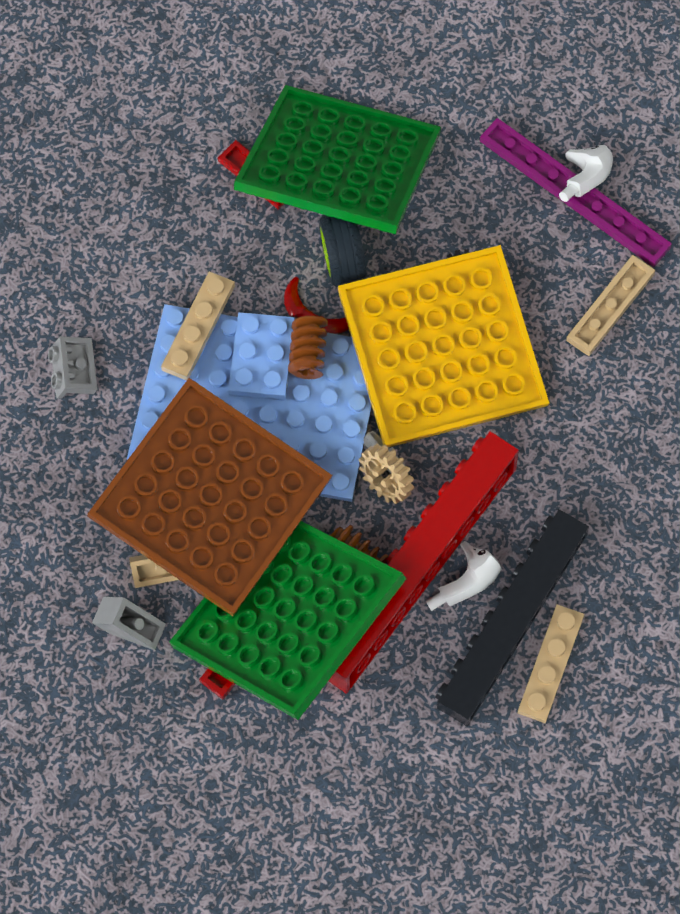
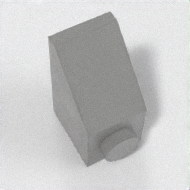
[92,597,166,650]

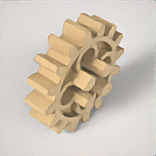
[359,443,414,504]

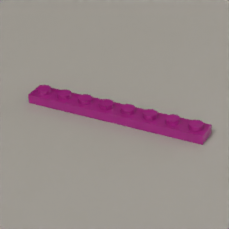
[480,118,672,268]

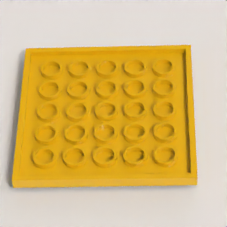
[338,245,549,447]

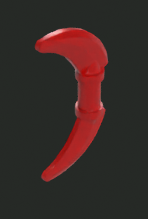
[284,277,349,334]

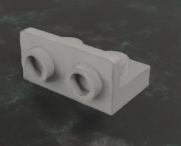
[48,336,98,399]

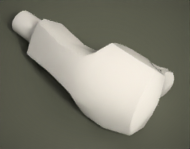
[559,145,613,202]
[426,541,502,611]

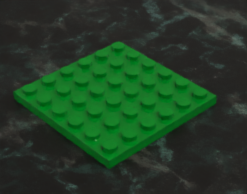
[234,85,441,234]
[169,521,406,720]

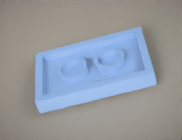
[228,312,295,400]

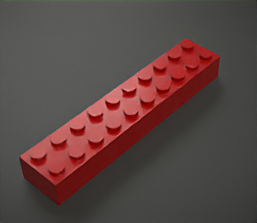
[329,431,519,694]

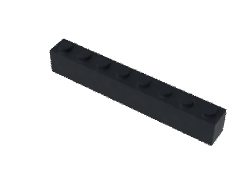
[435,509,589,727]

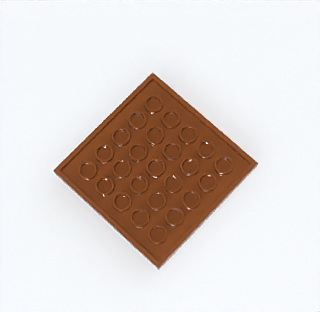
[87,378,333,616]

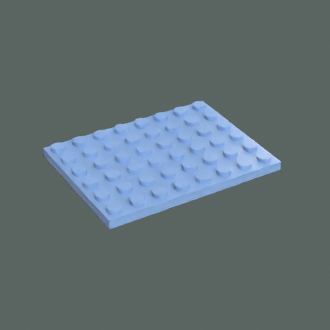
[127,304,372,502]

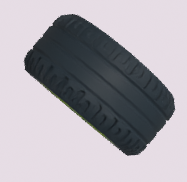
[319,215,367,287]

